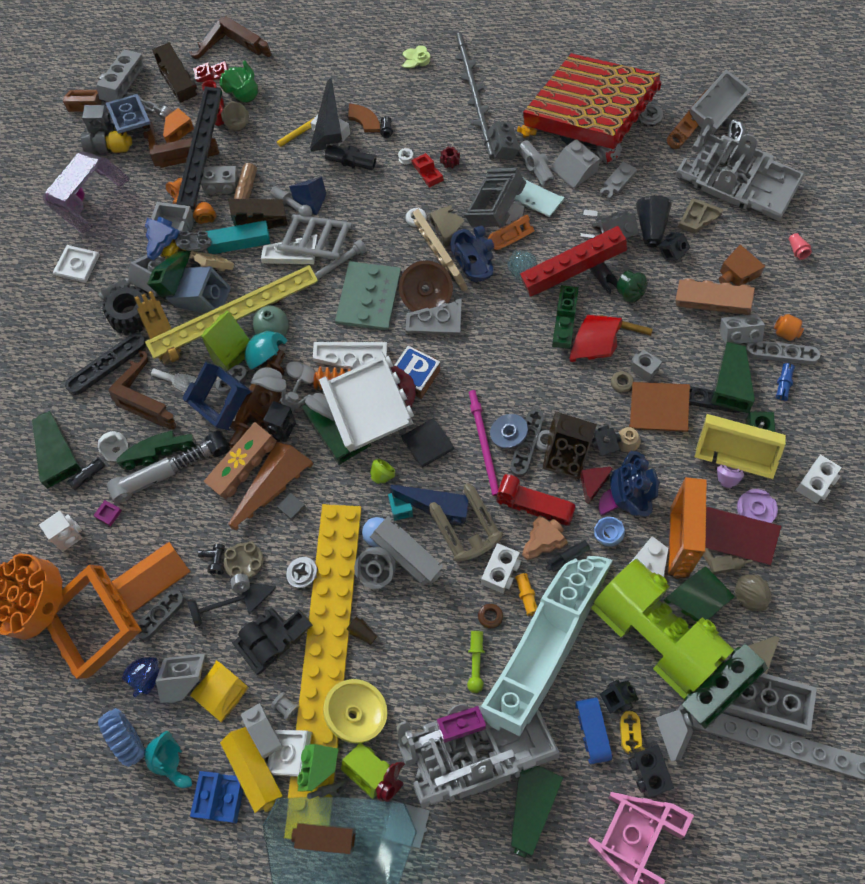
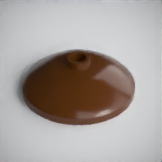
[399,260,453,312]

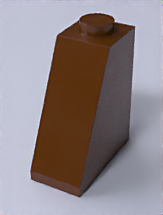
[291,823,356,854]

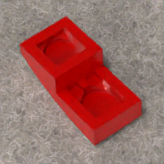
[411,153,444,188]

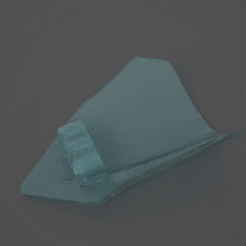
[263,797,417,884]

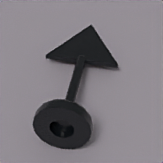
[187,583,276,628]

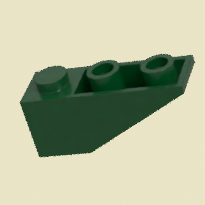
[147,250,191,297]

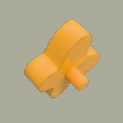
[517,125,537,138]

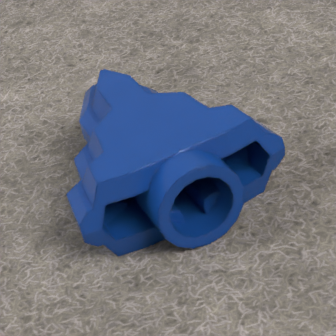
[145,217,180,260]

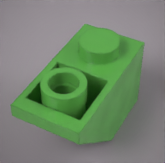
[297,744,338,792]

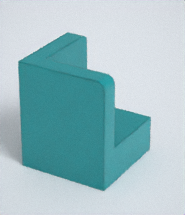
[388,493,413,521]

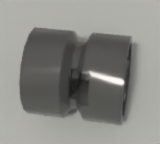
[81,131,110,155]

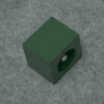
[746,411,775,432]

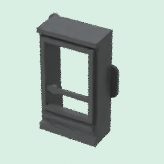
[464,167,527,228]

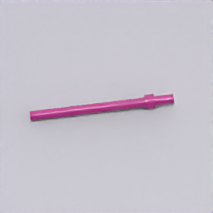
[469,390,499,496]

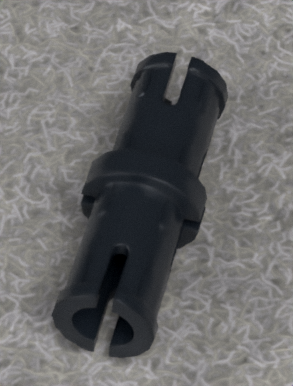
[67,457,106,491]

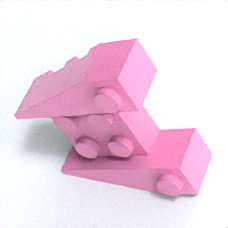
[587,792,694,884]

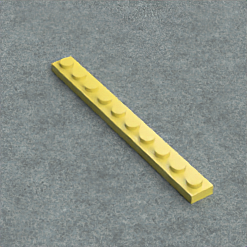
[145,265,318,359]

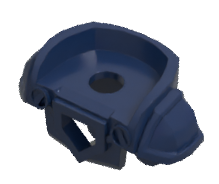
[450,225,494,282]
[610,450,660,517]

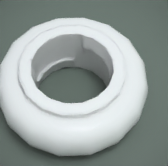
[406,208,427,227]

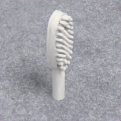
[151,369,197,392]

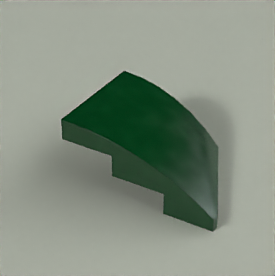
[664,566,735,622]

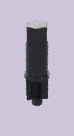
[546,540,590,572]

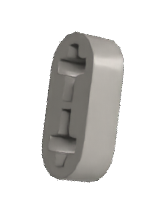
[216,365,248,395]

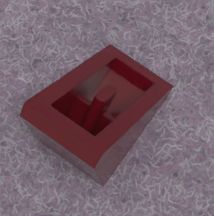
[580,466,613,504]

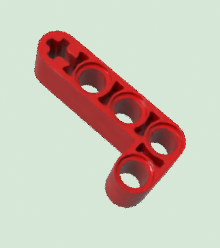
[496,474,576,526]

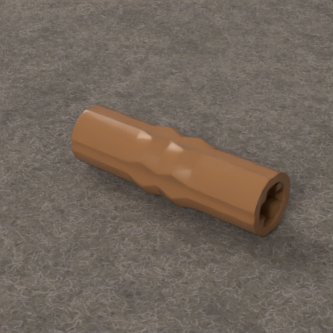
[234,163,257,199]

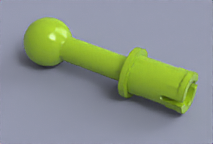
[467,631,485,693]

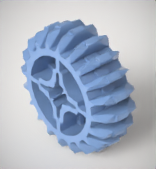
[98,708,145,767]

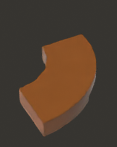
[348,104,380,132]

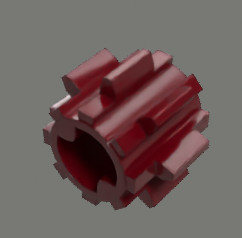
[440,146,460,169]

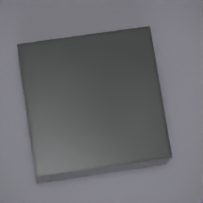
[277,493,305,520]

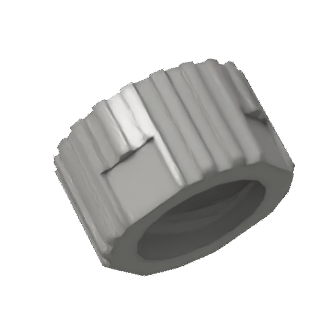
[230,574,250,593]

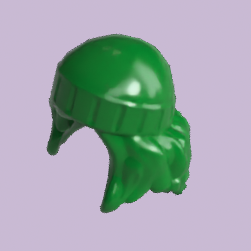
[219,60,258,103]

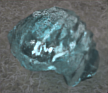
[507,250,538,277]

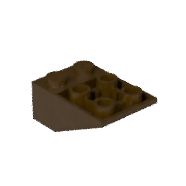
[542,411,597,480]

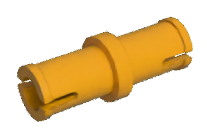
[515,573,538,616]

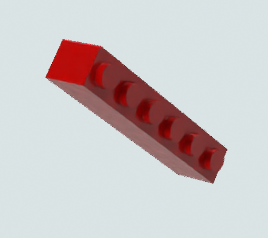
[520,226,627,297]

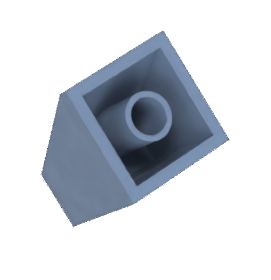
[166,266,231,314]

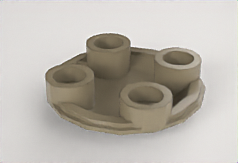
[224,541,264,579]

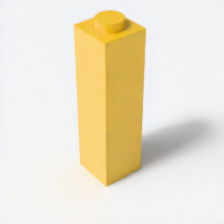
[220,727,282,813]

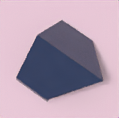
[289,176,327,216]

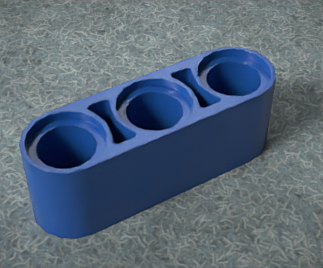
[575,697,612,765]

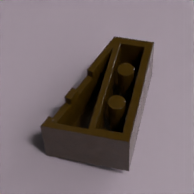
[152,42,197,103]
[228,199,288,229]

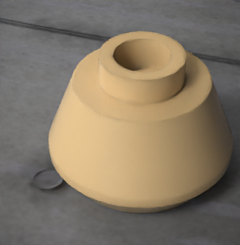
[619,427,641,452]

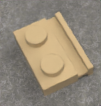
[189,251,234,271]

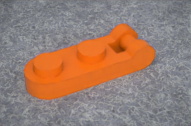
[488,215,535,250]

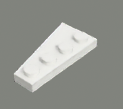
[313,342,387,370]

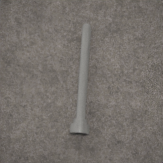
[296,239,367,293]

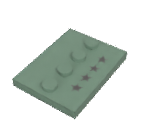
[335,261,401,331]

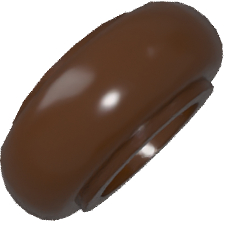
[478,603,503,629]

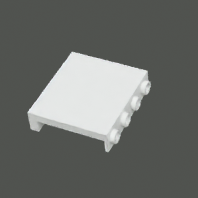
[319,351,414,452]

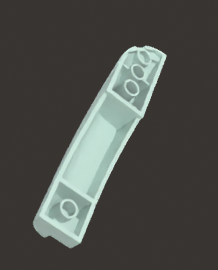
[481,556,613,736]

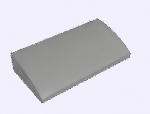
[689,69,752,135]

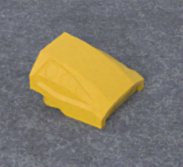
[190,660,249,723]

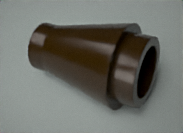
[347,616,378,646]

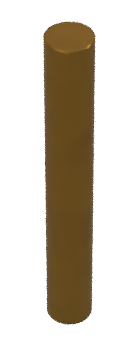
[599,315,653,336]

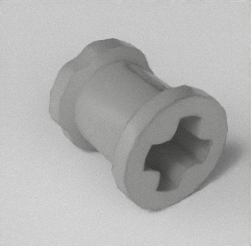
[271,692,299,721]

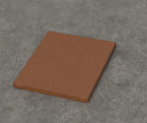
[629,382,691,432]

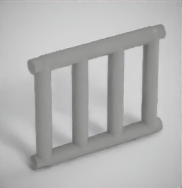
[277,214,353,260]

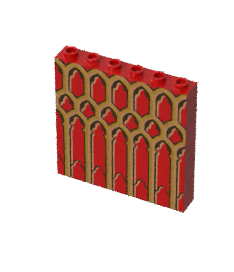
[523,53,662,149]

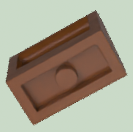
[63,90,102,112]

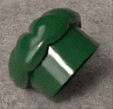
[617,270,648,303]

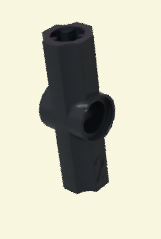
[324,145,377,170]

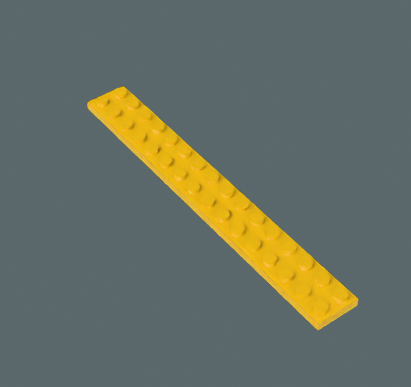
[283,504,362,839]

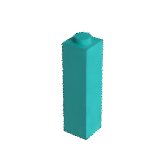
[204,221,271,254]

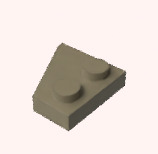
[678,198,724,234]

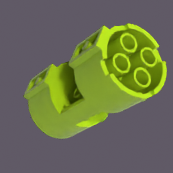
[591,559,734,699]

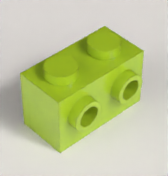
[341,743,390,799]

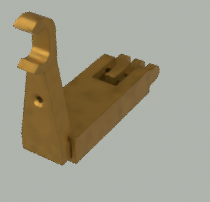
[134,291,181,365]

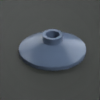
[490,414,528,448]

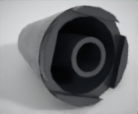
[636,195,672,248]

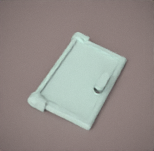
[514,177,565,217]

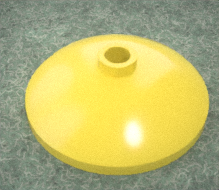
[323,679,387,743]

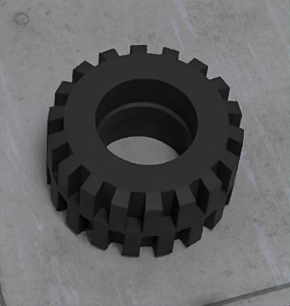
[102,285,151,335]

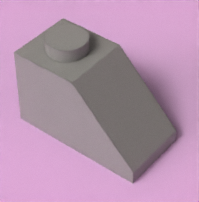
[240,703,283,759]
[656,709,694,761]

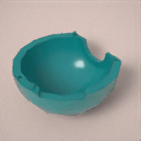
[245,331,288,370]

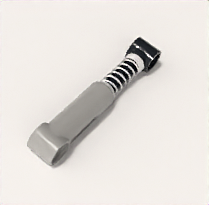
[107,431,230,504]

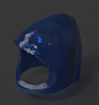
[121,657,159,698]

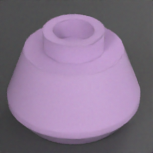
[717,464,744,488]

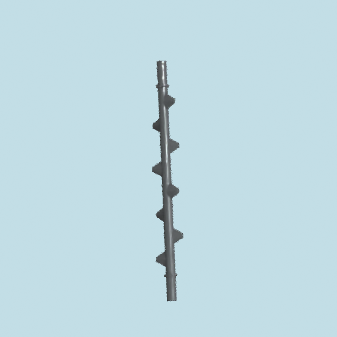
[455,32,494,158]

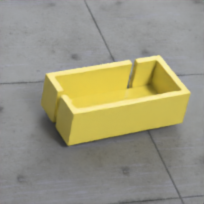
[695,414,786,479]

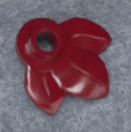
[376,762,405,802]

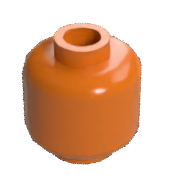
[774,314,804,341]

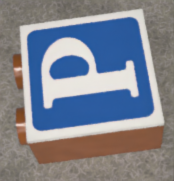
[394,346,440,399]

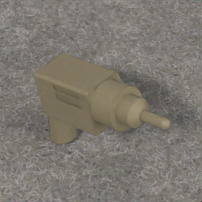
[703,548,753,575]

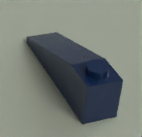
[390,484,469,526]

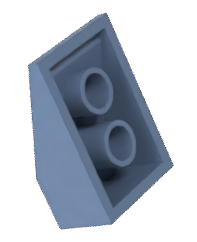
[106,94,150,133]

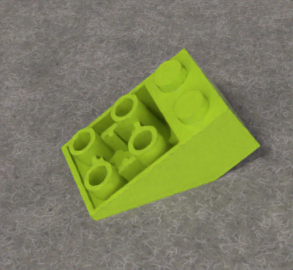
[201,310,250,371]

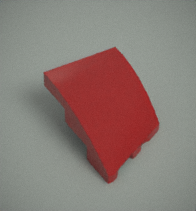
[570,315,623,362]

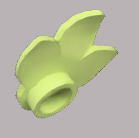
[402,45,430,68]

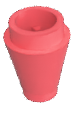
[789,233,812,260]

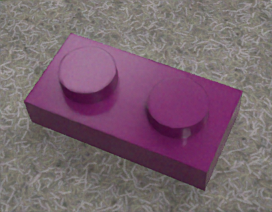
[436,706,486,743]

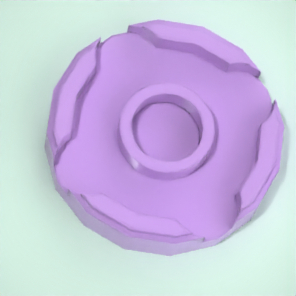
[737,489,778,523]

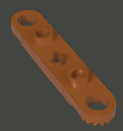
[667,89,708,149]

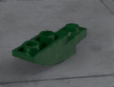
[552,285,579,349]
[116,431,197,470]

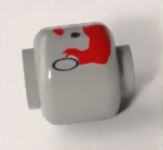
[596,143,622,164]

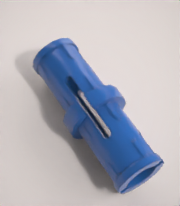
[775,363,795,401]

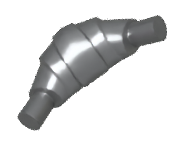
[725,118,747,156]

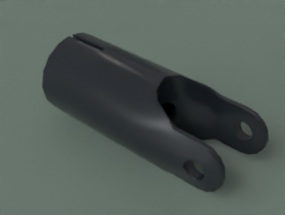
[590,262,618,294]

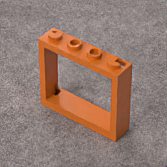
[668,477,707,579]
[47,565,142,679]

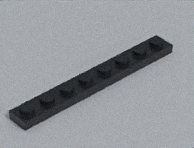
[176,87,222,210]

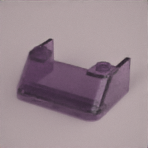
[43,151,130,234]

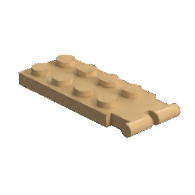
[412,209,468,291]

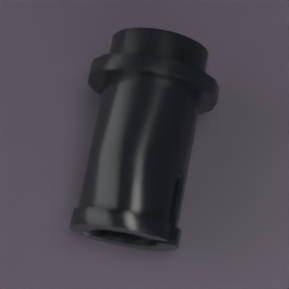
[380,116,393,138]

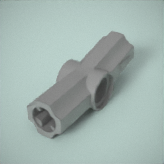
[519,140,555,187]

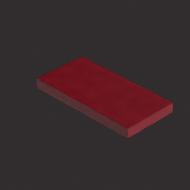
[705,506,781,565]

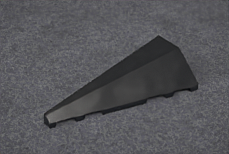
[310,78,342,152]

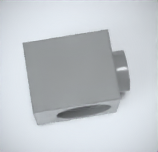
[630,349,662,383]

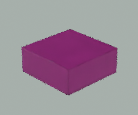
[93,500,122,527]

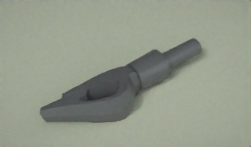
[307,778,350,799]

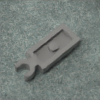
[599,161,637,201]

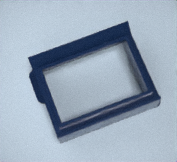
[183,362,252,431]

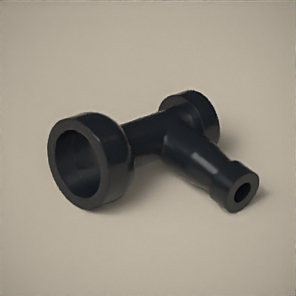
[198,544,225,574]

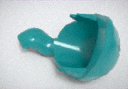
[144,731,192,788]

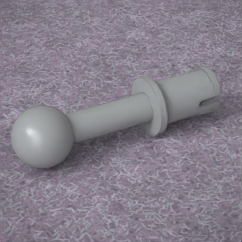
[270,186,312,216]

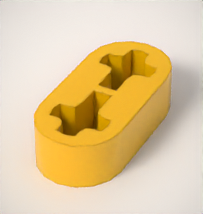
[619,711,642,754]

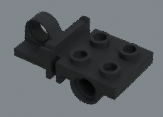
[232,608,313,675]

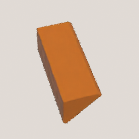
[112,542,191,614]

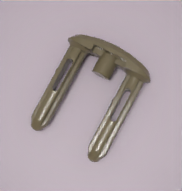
[429,483,503,562]

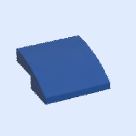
[190,771,243,824]

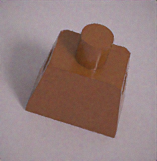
[719,244,765,286]

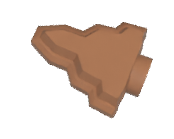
[522,516,568,560]

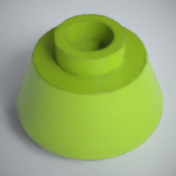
[370,459,395,484]

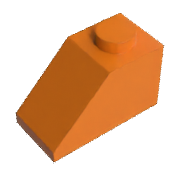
[163,108,194,143]

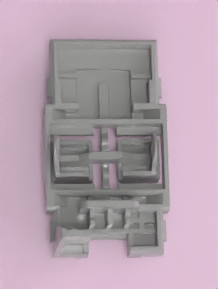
[675,116,805,221]

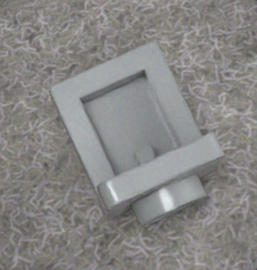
[506,201,525,226]

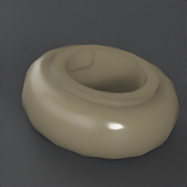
[611,371,634,393]

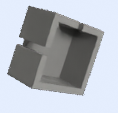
[151,202,194,240]

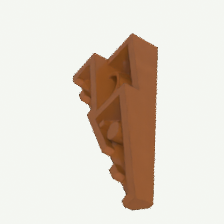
[228,442,313,530]

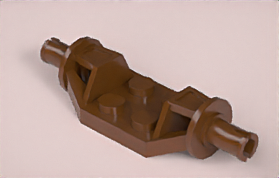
[228,349,286,448]

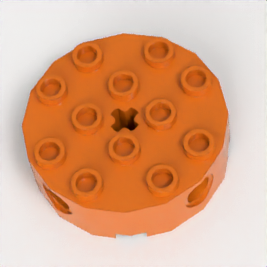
[0,553,63,640]

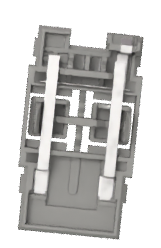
[396,704,560,809]

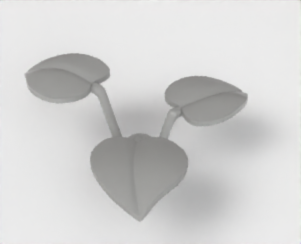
[251,362,334,421]

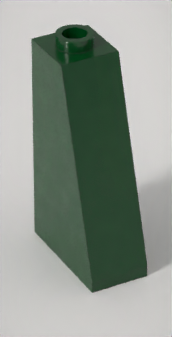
[711,342,755,413]
[302,403,371,465]
[32,411,81,489]
[510,765,564,859]

